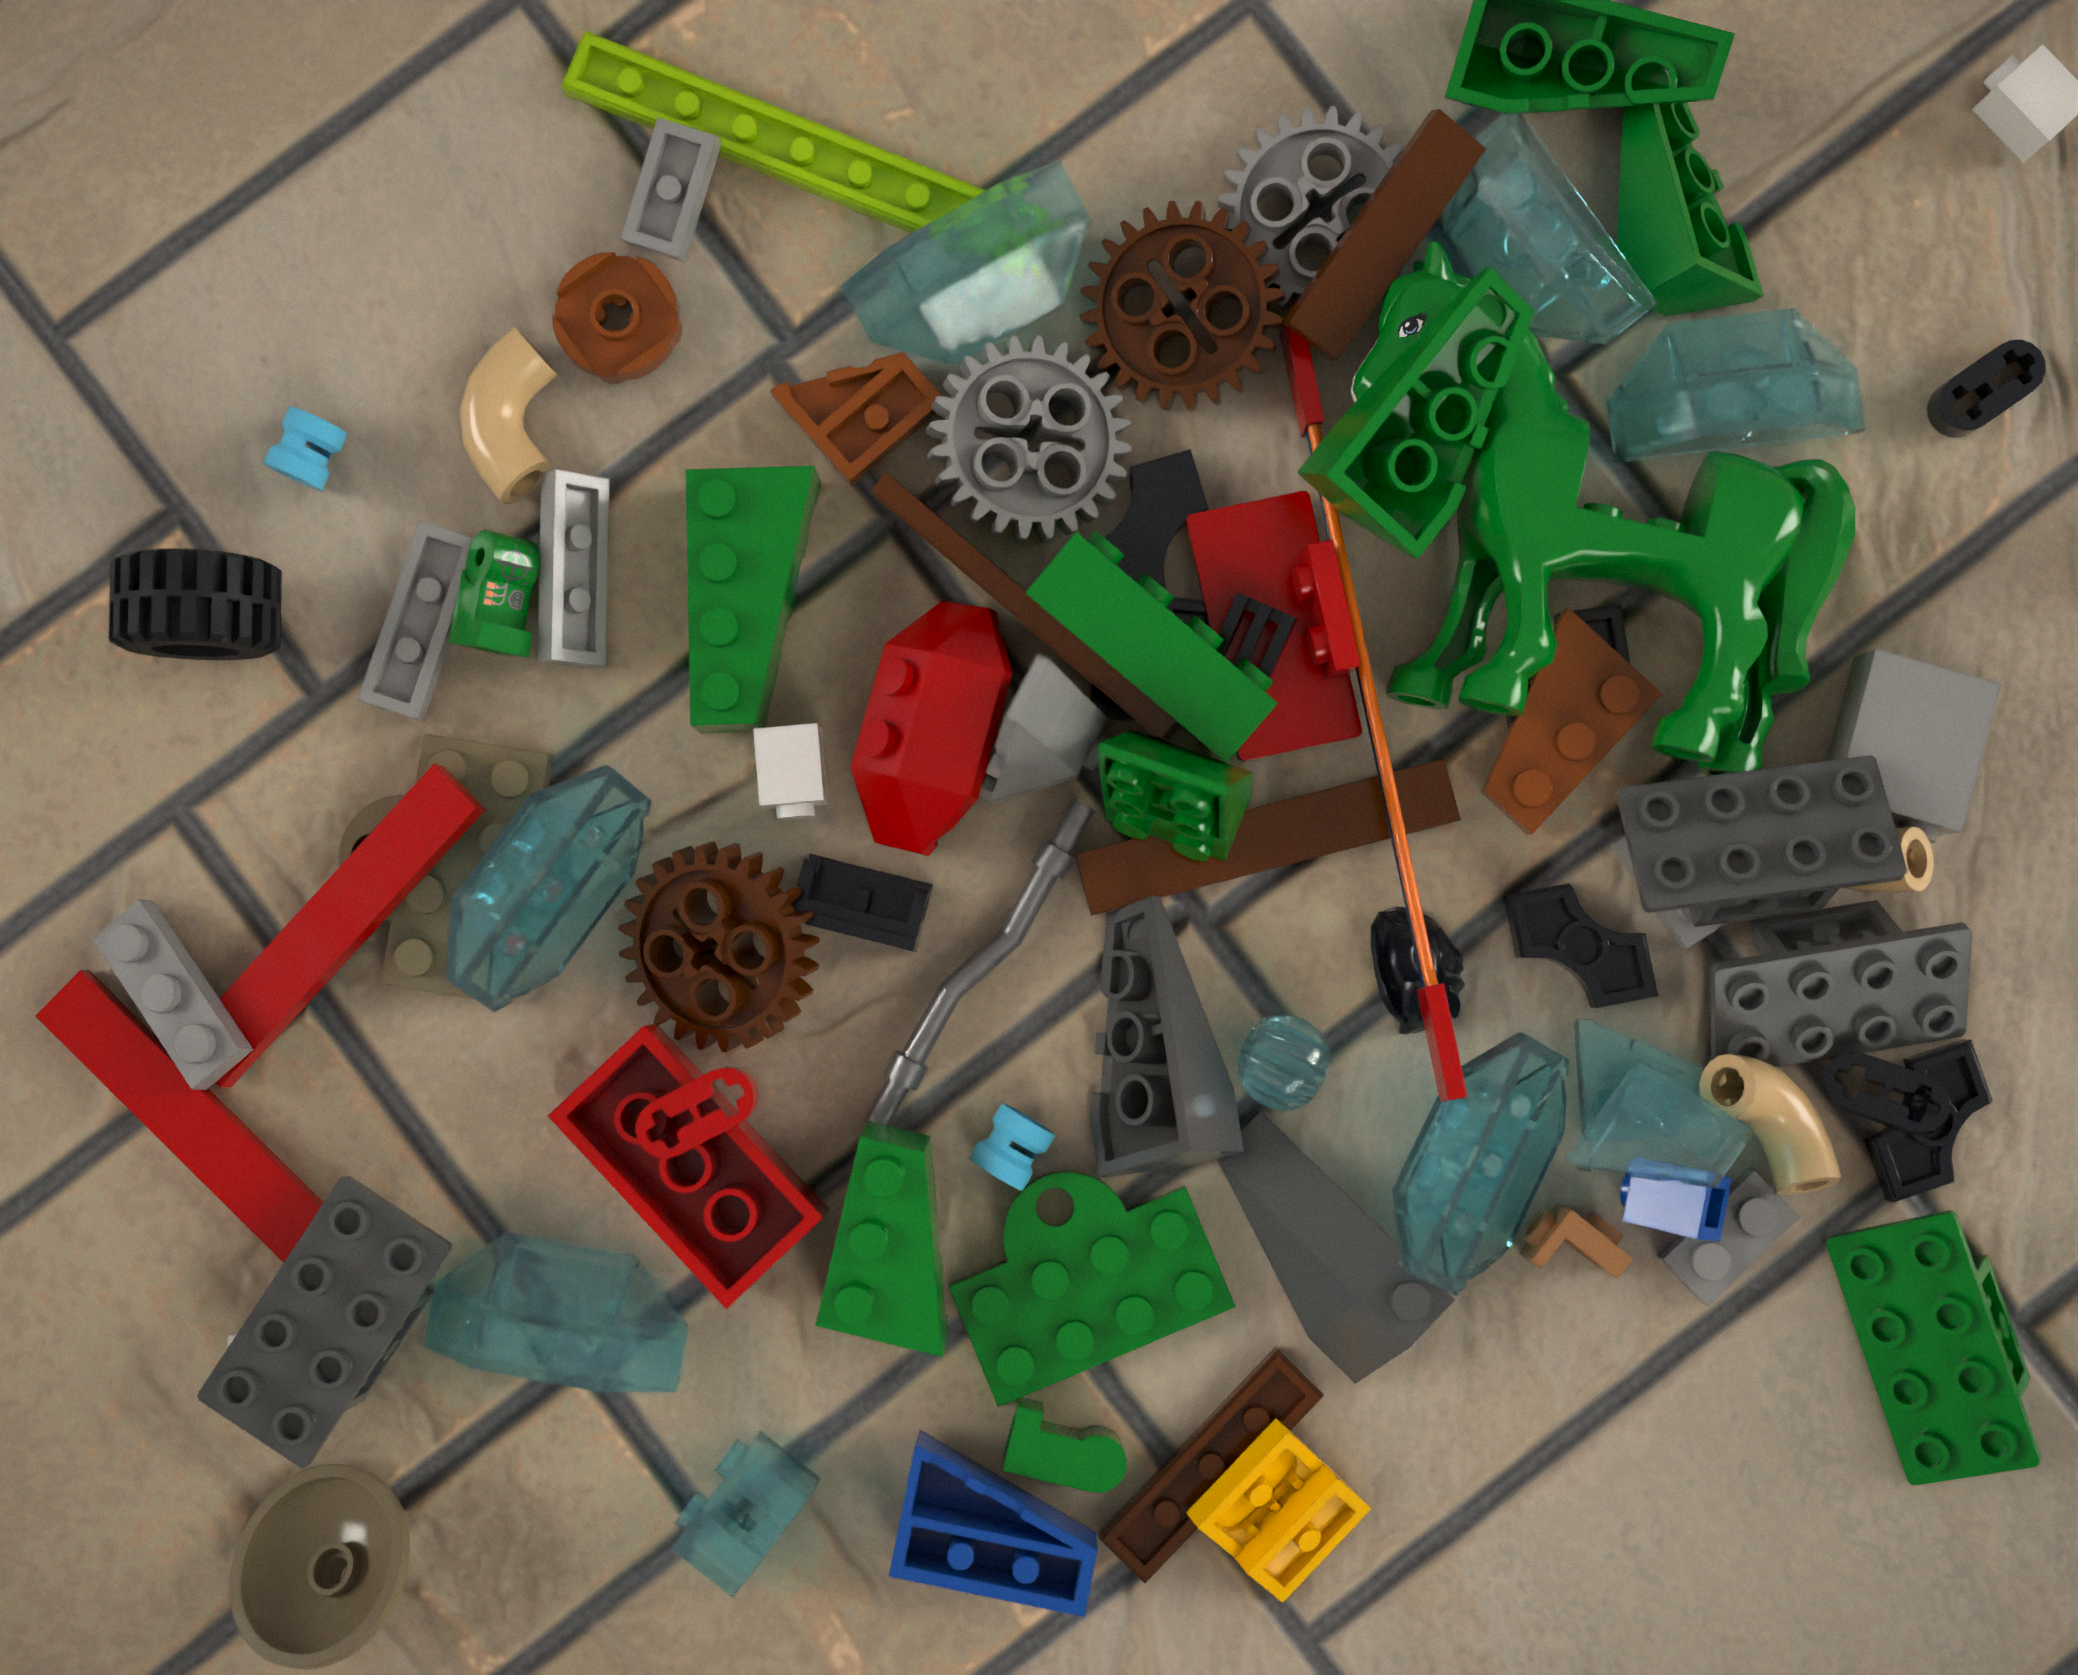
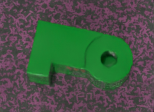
[448,529,540,658]
[1003,1397,1127,1493]

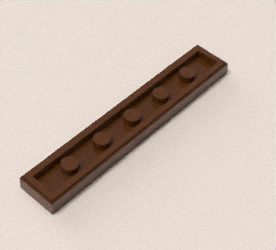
[871,472,1181,741]
[1075,759,1461,916]

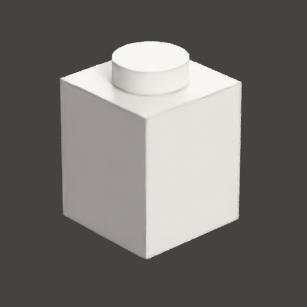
[1972,44,2078,163]
[753,723,830,820]

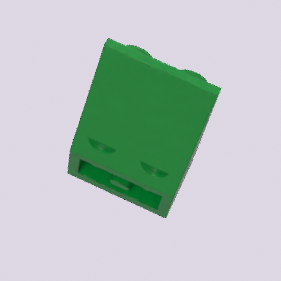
[1097,730,1253,861]

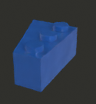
[888,1429,1098,1617]

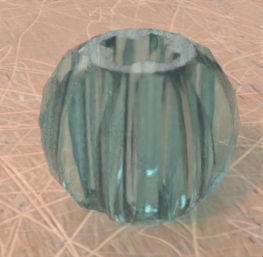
[1237,1014,1330,1111]

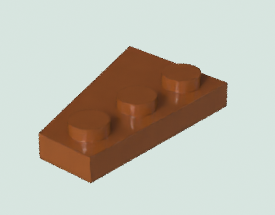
[1481,607,1662,835]

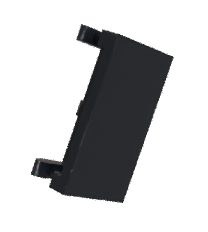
[792,853,933,952]

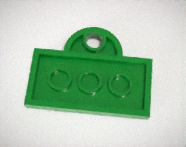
[949,1170,1236,1407]

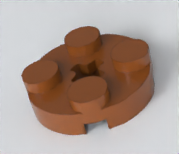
[553,252,682,384]

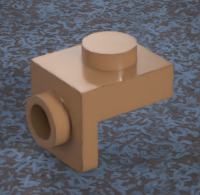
[1519,1203,1634,1279]

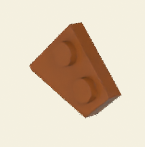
[770,352,942,486]

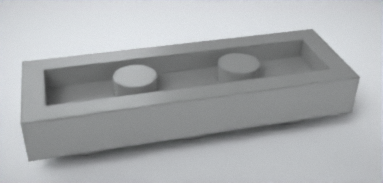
[537,469,609,668]
[357,520,474,722]
[93,899,254,1090]

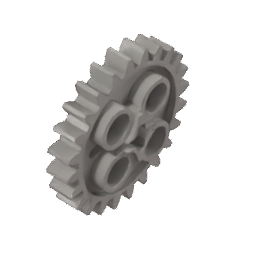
[1217,106,1403,312]
[926,335,1132,544]

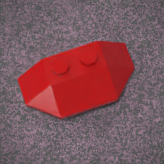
[850,601,1012,856]

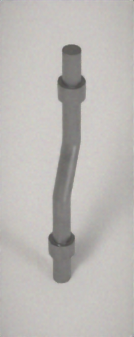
[864,798,1095,1126]

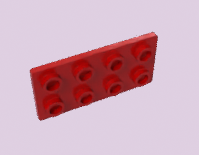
[1185,491,1362,762]

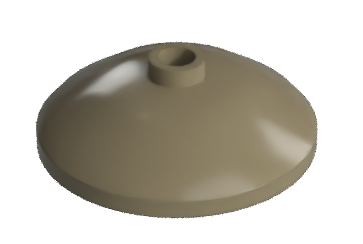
[229,1464,410,1670]

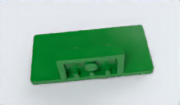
[1826,1210,2042,1486]

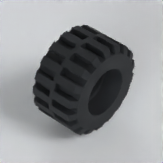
[109,549,282,660]

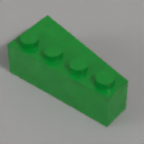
[686,466,822,734]
[1025,530,1278,763]

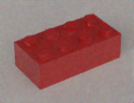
[548,1024,830,1309]

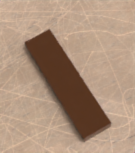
[1282,108,1486,361]
[1098,1347,1324,1583]

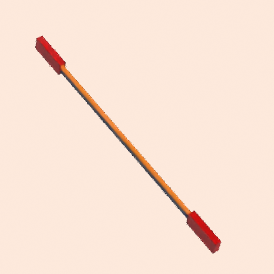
[1279,324,1468,1102]

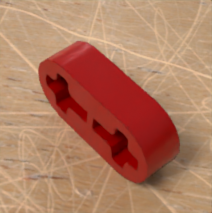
[635,1066,759,1159]

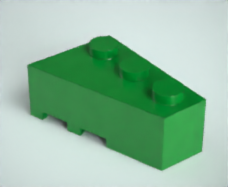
[815,1121,949,1357]

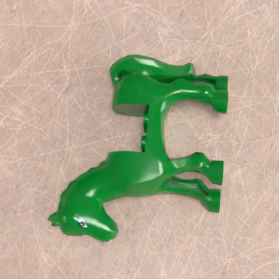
[1350,241,1856,776]

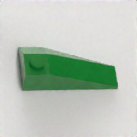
[1444,0,1735,115]
[1617,102,1764,316]
[1297,267,1535,559]

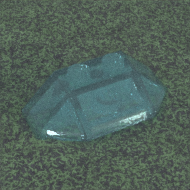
[1440,114,1658,345]
[841,160,1091,366]
[1606,308,1866,463]
[446,765,651,1012]
[1392,1032,1569,1296]
[424,1232,689,1392]

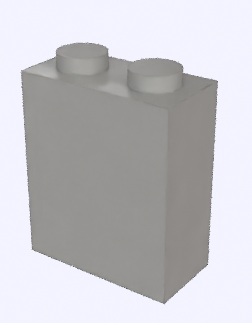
[1826,649,2001,843]

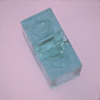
[671,1431,821,1598]

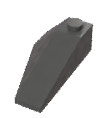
[1090,896,1244,1177]

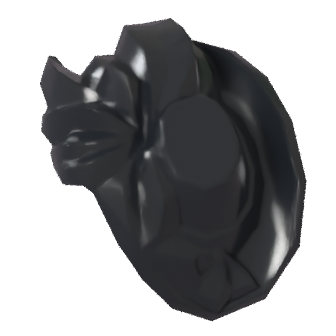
[1371,906,1465,1034]

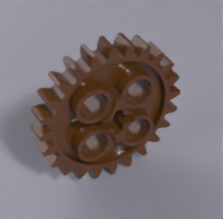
[1080,201,1286,412]
[619,841,820,1053]

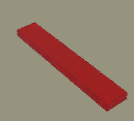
[215,764,486,1088]
[35,970,324,1263]

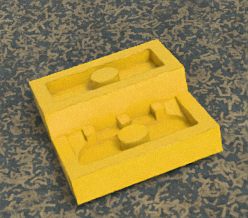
[1186,1418,1371,1603]

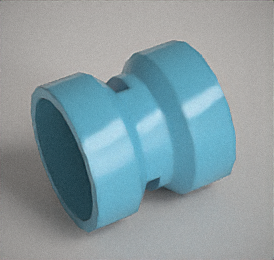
[262,406,348,492]
[969,1102,1056,1191]

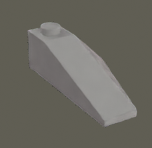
[979,654,1111,806]

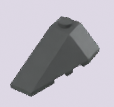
[1217,1110,1455,1384]

